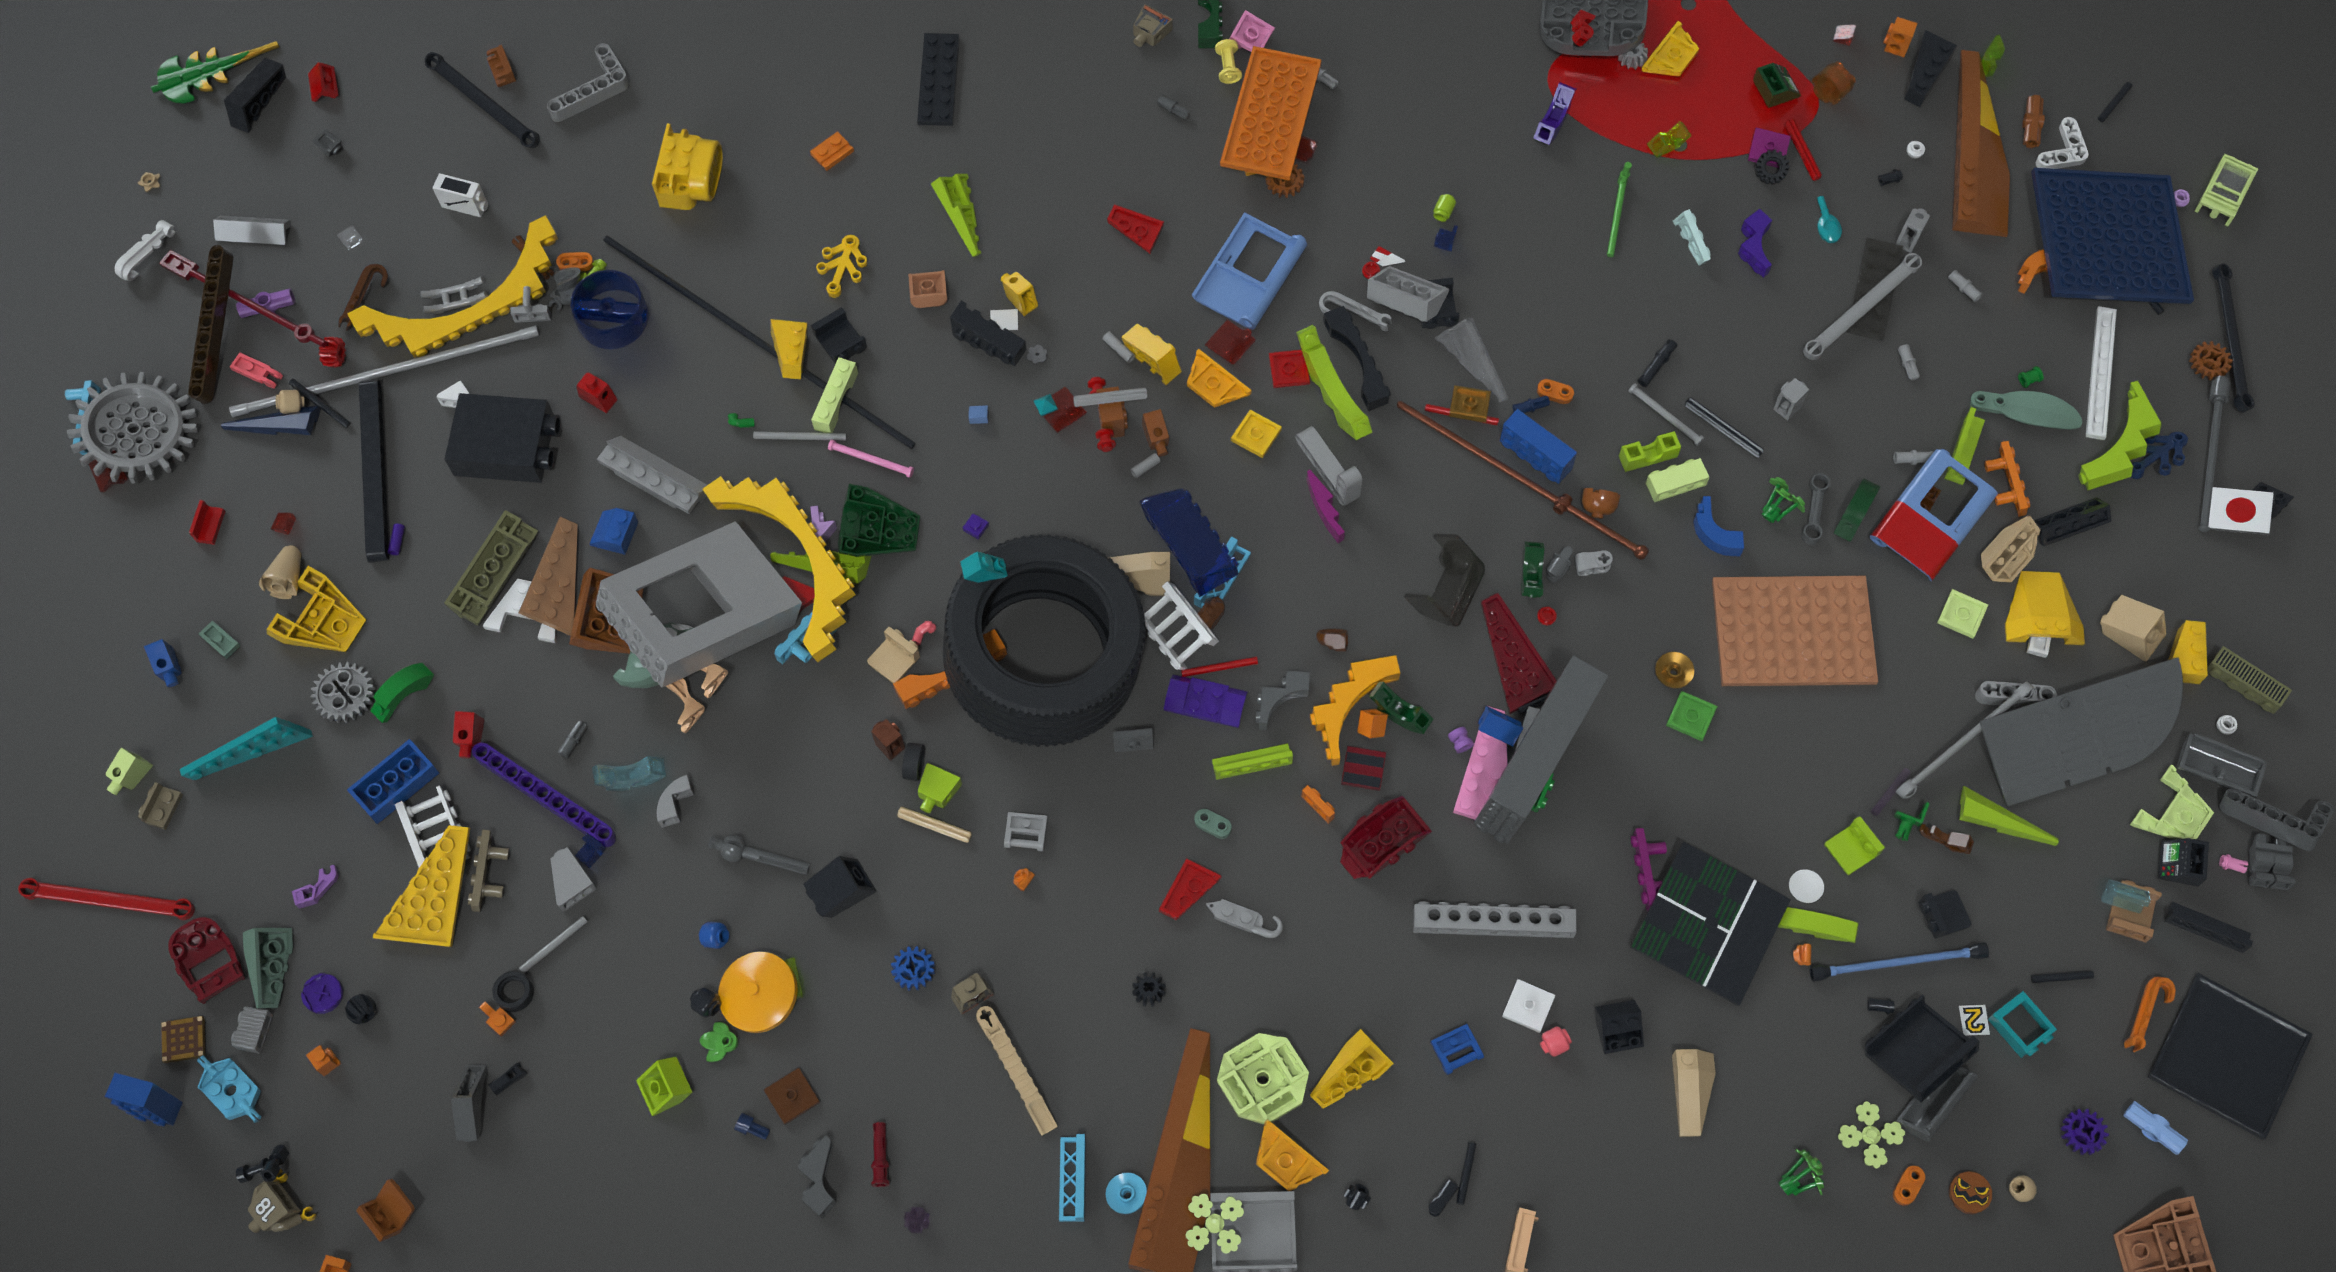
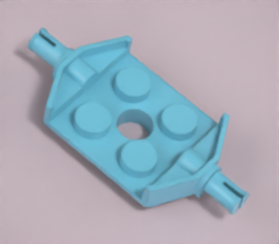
[197,1055,262,1123]

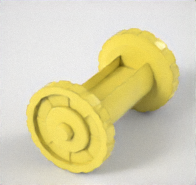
[1215,39,1242,84]

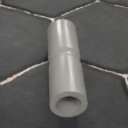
[1103,331,1135,363]

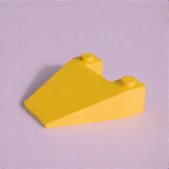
[267,566,366,652]

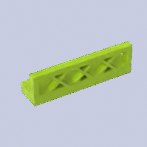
[1944,407,1985,485]
[1212,744,1293,780]

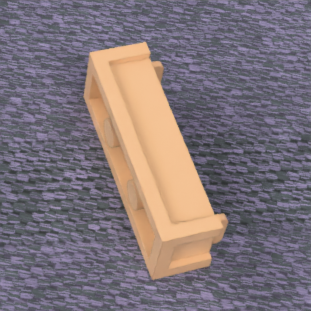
[1505,1208,1539,1272]

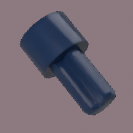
[734,1113,770,1140]

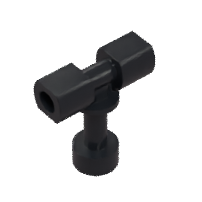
[236,1145,289,1183]

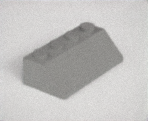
[1367,266,1449,322]

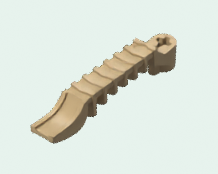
[976,1006,1058,1136]

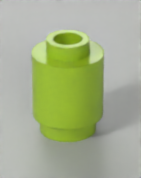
[1433,194,1456,222]

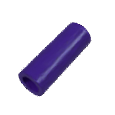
[388,524,405,556]

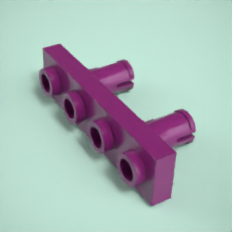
[1631,828,1667,910]

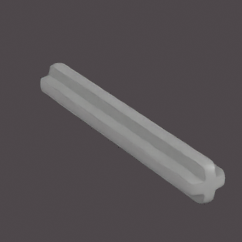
[1073,388,1147,407]

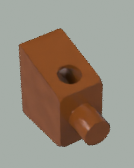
[1142,409,1169,457]

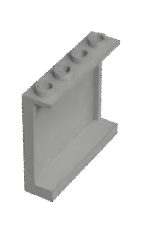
[1210,1191,1297,1272]

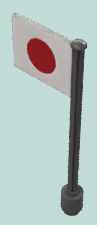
[2198,376,2273,535]

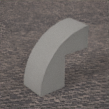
[657,775,694,828]

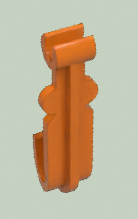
[2124,977,2176,1052]

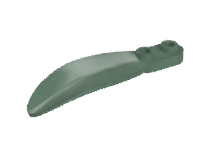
[1970,391,2082,430]

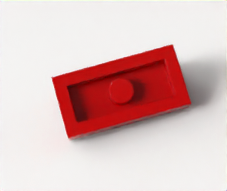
[308,62,338,102]
[189,500,226,545]

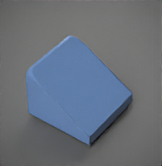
[969,405,988,424]

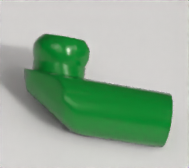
[727,413,755,428]

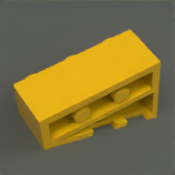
[770,319,807,379]
[1122,324,1182,385]

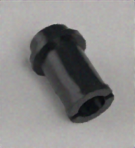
[1878,169,1903,186]
[1868,998,1895,1015]

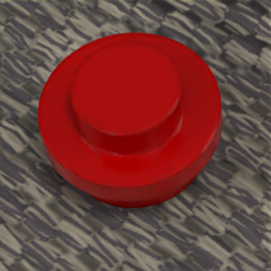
[1362,262,1380,279]
[1537,607,1557,625]

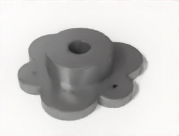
[1027,345,1047,364]

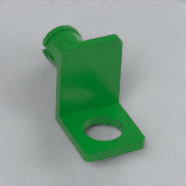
[1893,802,1930,841]

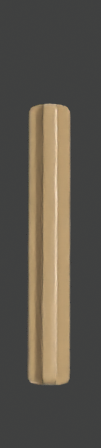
[897,807,972,843]

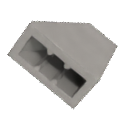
[550,847,596,912]

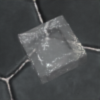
[337,225,363,250]

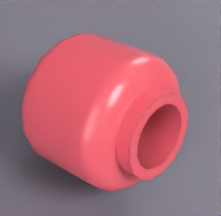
[1540,1026,1572,1057]

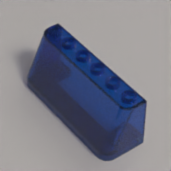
[1139,488,1239,597]

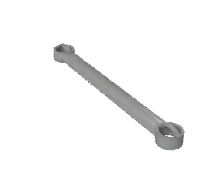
[1803,253,1922,360]
[1896,681,2034,799]

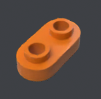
[556,252,594,272]
[1537,379,1574,404]
[1893,1166,1925,1206]

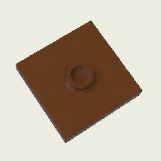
[764,1068,820,1125]

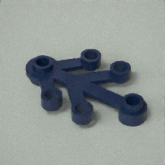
[2131,432,2188,479]

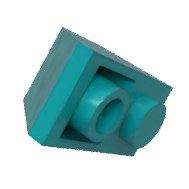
[960,551,1008,583]

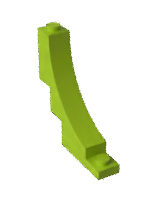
[1296,325,1373,440]
[2078,381,2161,490]

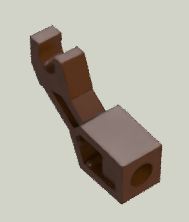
[1919,824,1974,854]

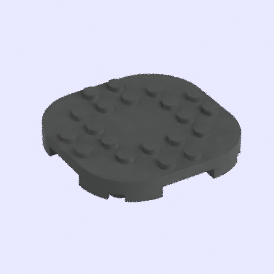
[1540,0,1648,56]

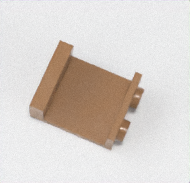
[2106,880,2162,943]

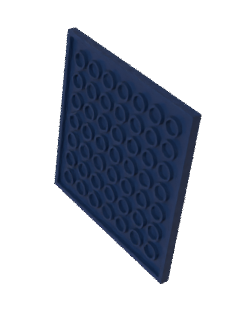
[2031,168,2194,304]

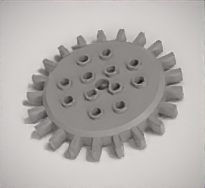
[67,372,198,484]

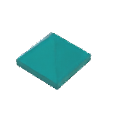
[1033,394,1058,416]

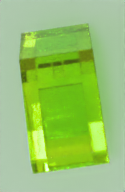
[1981,35,2005,77]
[1647,121,1692,158]

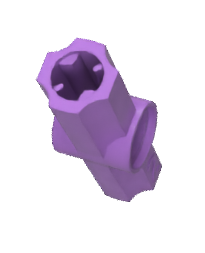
[236,288,296,318]

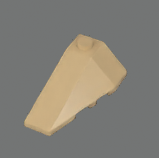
[1109,552,1170,596]
[1672,1049,1715,1137]

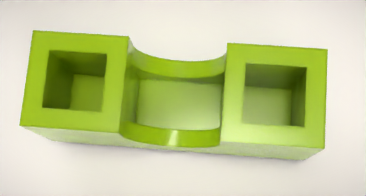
[1619,431,1681,472]

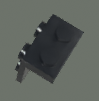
[1918,890,1972,939]

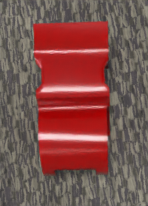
[1570,10,1596,46]

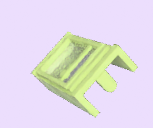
[2195,154,2258,226]

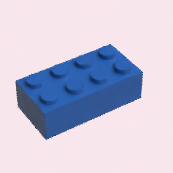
[1500,409,1577,484]
[347,739,439,824]
[105,1073,183,1127]

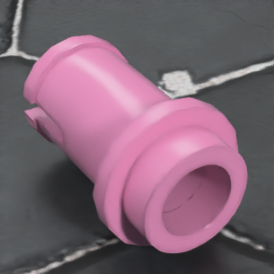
[2219,854,2248,873]

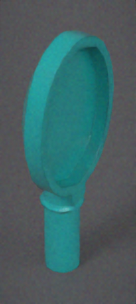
[1817,196,1842,243]

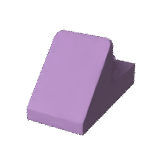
[810,506,837,542]

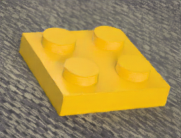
[1231,410,1282,458]

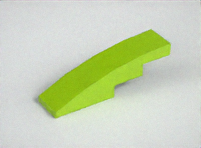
[1778,907,1859,943]

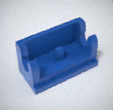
[1478,706,1523,746]

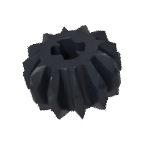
[1132,972,1166,1007]

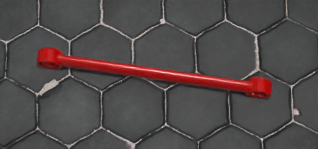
[18,878,195,920]

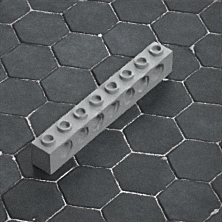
[1413,902,1576,938]

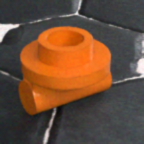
[1013,868,1035,891]
[1793,944,1811,966]

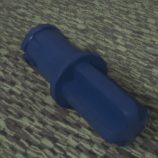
[1512,396,1550,413]

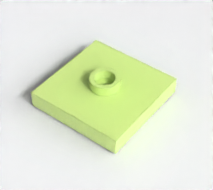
[1937,589,1988,639]

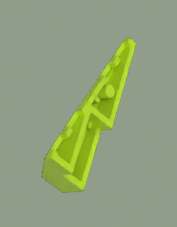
[931,174,981,257]

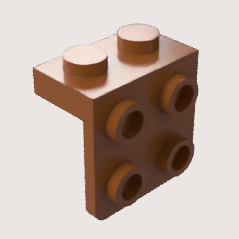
[356,1179,415,1242]

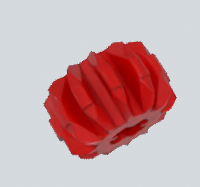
[319,336,346,367]

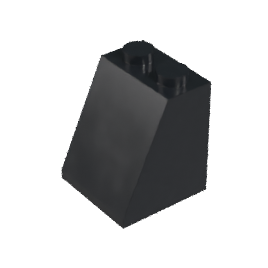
[803,856,877,918]

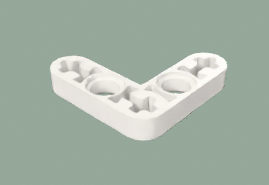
[2035,117,2089,169]

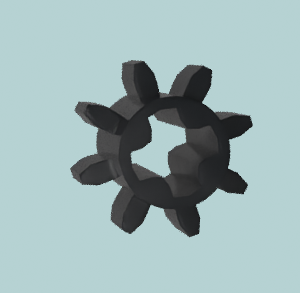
[1343,1184,1371,1210]

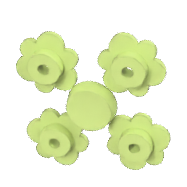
[1838,1102,1905,1169]
[1186,1194,1244,1254]

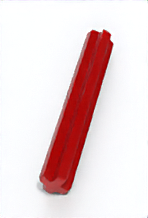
[1785,119,1822,181]

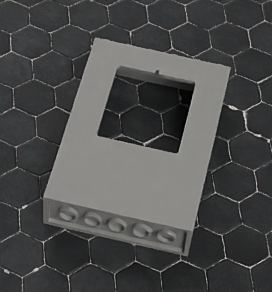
[596,521,802,688]

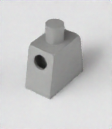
[1895,208,1930,253]

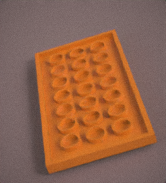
[1220,46,1322,181]

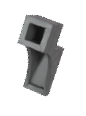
[1256,670,1310,730]

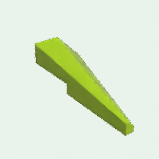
[770,551,872,584]
[1959,786,2059,846]

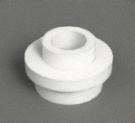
[1907,141,1925,159]
[2216,715,2237,735]

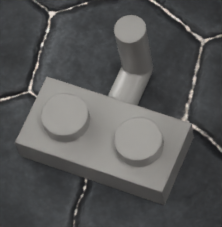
[511,286,551,323]

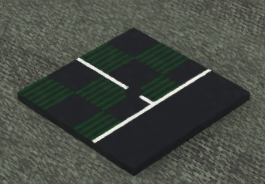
[1630,842,1791,1006]

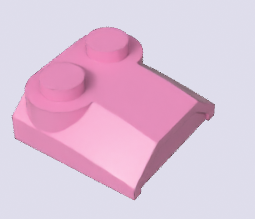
[1229,10,1275,52]

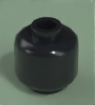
[690,987,721,1018]

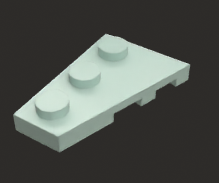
[1673,209,1711,266]

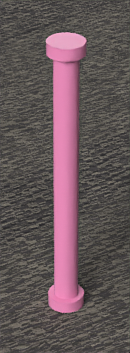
[828,439,914,478]

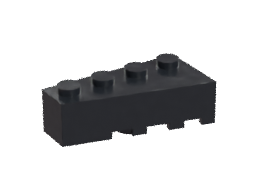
[224,58,286,133]
[950,300,1027,366]

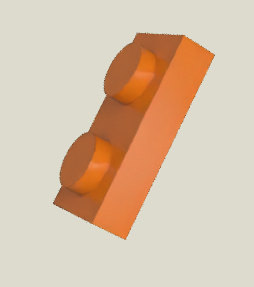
[1301,785,1335,824]

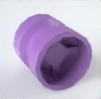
[1448,727,1474,753]

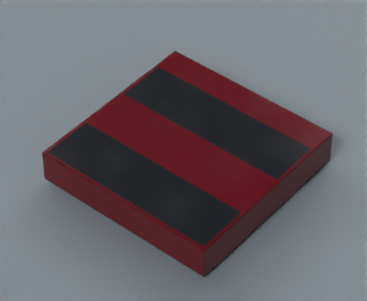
[1341,746,1386,791]

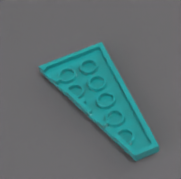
[180,717,313,780]

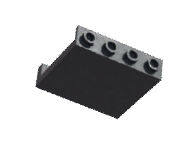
[1865,994,1980,1102]

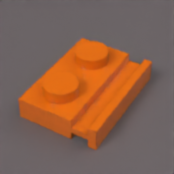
[810,131,854,171]

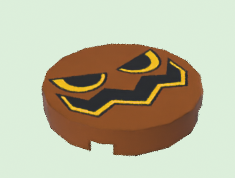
[1949,1171,1992,1214]

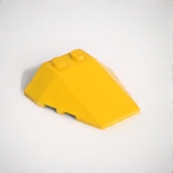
[2005,571,2085,645]

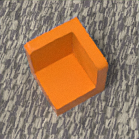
[1357,709,1388,738]
[320,1255,351,1272]

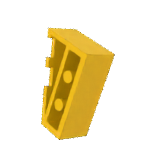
[2168,620,2208,684]

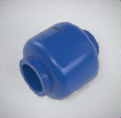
[699,922,729,949]

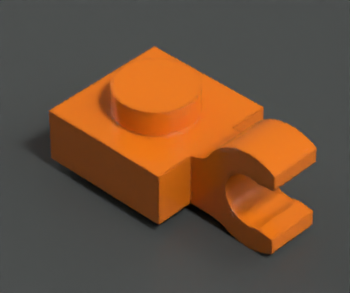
[479,1002,516,1037]

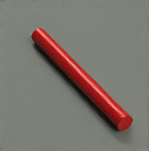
[1425,404,1499,425]
[1181,657,1258,677]

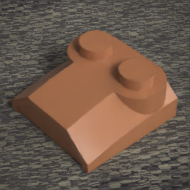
[909,270,947,308]

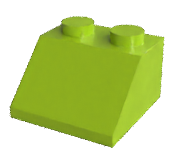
[636,1057,692,1116]

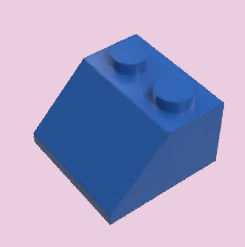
[590,508,638,555]

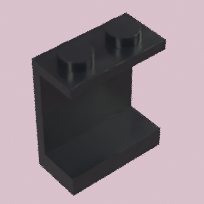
[1421,278,1460,329]
[811,307,867,364]

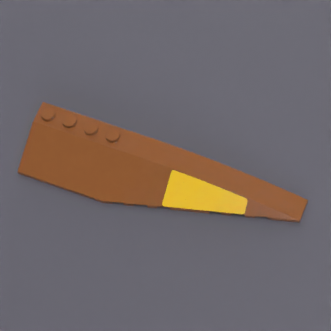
[1952,50,2010,237]
[1128,1028,1210,1272]

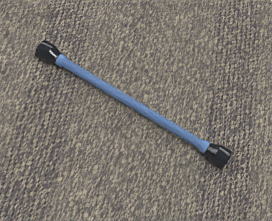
[1809,942,1989,982]

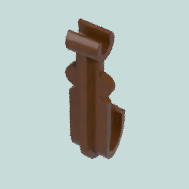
[338,264,388,331]

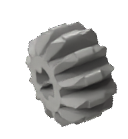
[1618,43,1648,70]

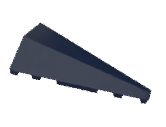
[221,406,321,435]

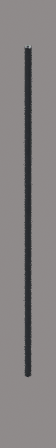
[603,235,916,449]

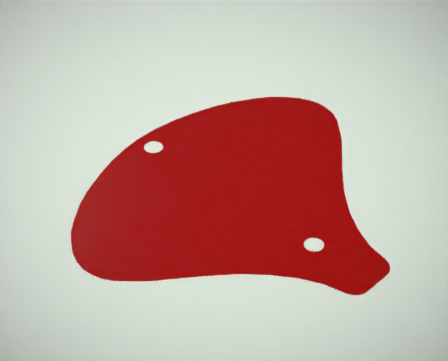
[1547,0,1819,160]

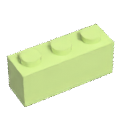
[1646,458,1709,502]

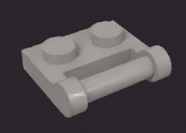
[1004,812,1048,851]

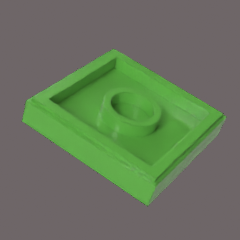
[1666,691,1718,741]

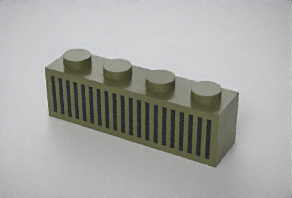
[2207,646,2292,714]

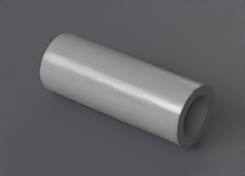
[1130,453,1161,479]

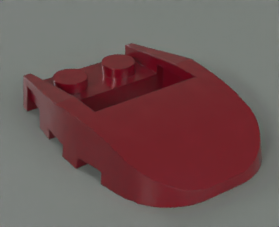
[168,917,246,1004]

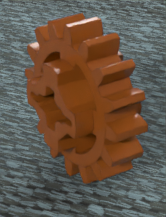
[1266,164,1304,198]
[2189,341,2233,380]

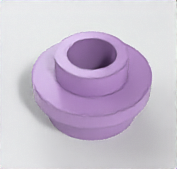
[2174,189,2190,207]

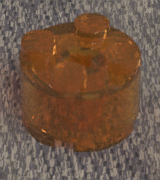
[1812,61,1856,105]

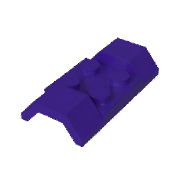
[1164,675,1248,728]

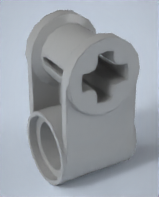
[1574,550,1613,576]

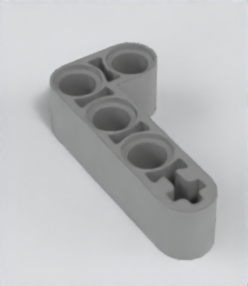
[1975,681,2057,707]

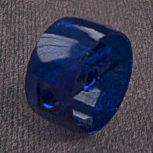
[571,270,648,349]

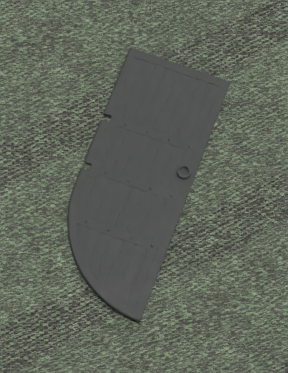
[1979,657,2183,807]

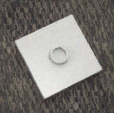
[1502,979,1555,1033]

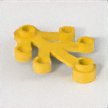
[816,235,868,298]

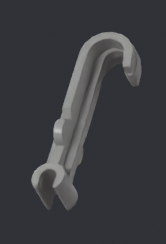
[1319,291,1392,331]

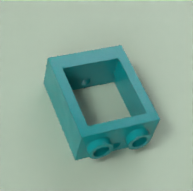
[1988,991,2057,1058]

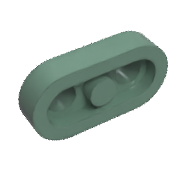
[1194,809,1232,839]

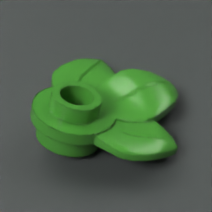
[699,1022,738,1062]

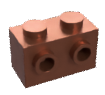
[871,719,905,761]

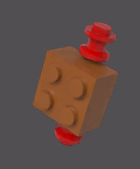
[1087,377,1128,452]

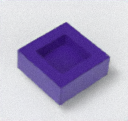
[962,513,989,540]

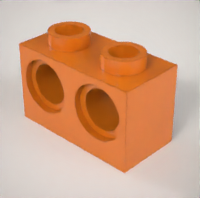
[1883,17,1918,57]

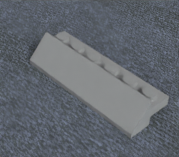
[597,436,707,514]

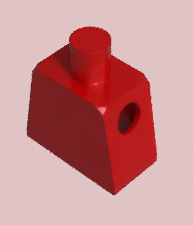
[576,372,618,414]
[453,711,484,759]

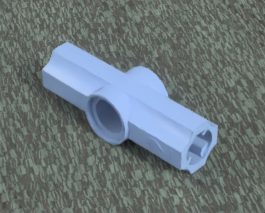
[2123,1101,2188,1155]

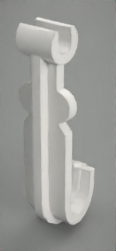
[115,220,176,281]

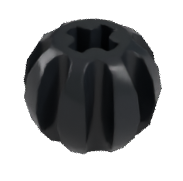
[345,994,377,1025]

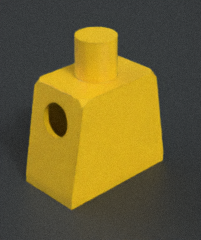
[1001,272,1038,316]

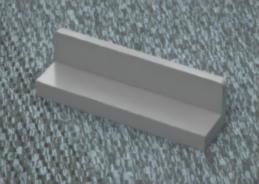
[213,215,291,245]

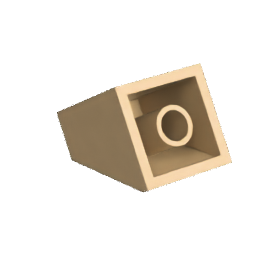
[2100,595,2166,662]

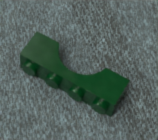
[1198,0,1223,48]

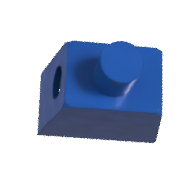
[144,639,182,687]

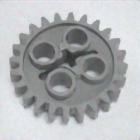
[310,662,376,723]

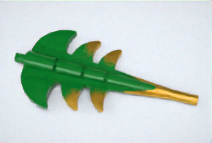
[151,41,279,103]

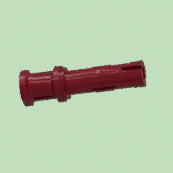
[871,1122,890,1187]

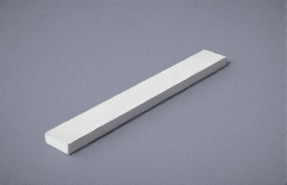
[2086,306,2117,440]

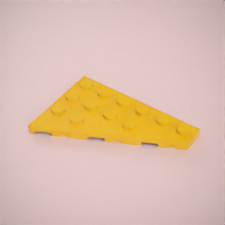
[373,825,470,947]

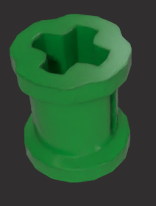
[2018,366,2044,388]

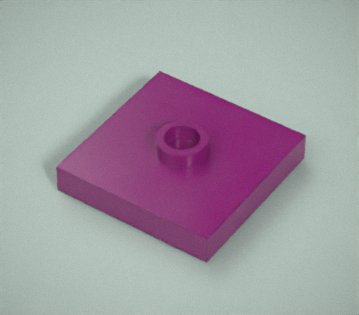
[1748,128,1791,168]

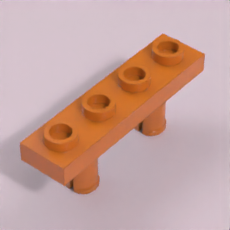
[1984,441,2030,517]

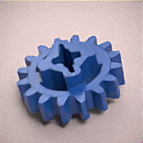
[891,946,935,991]

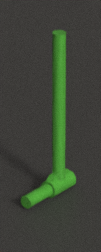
[1607,162,1632,257]

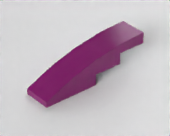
[1306,470,1345,544]

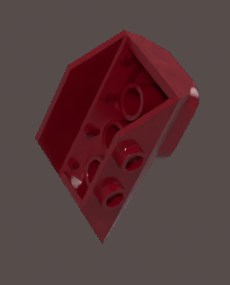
[1340,796,1432,879]

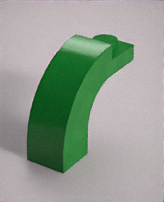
[370,663,434,723]

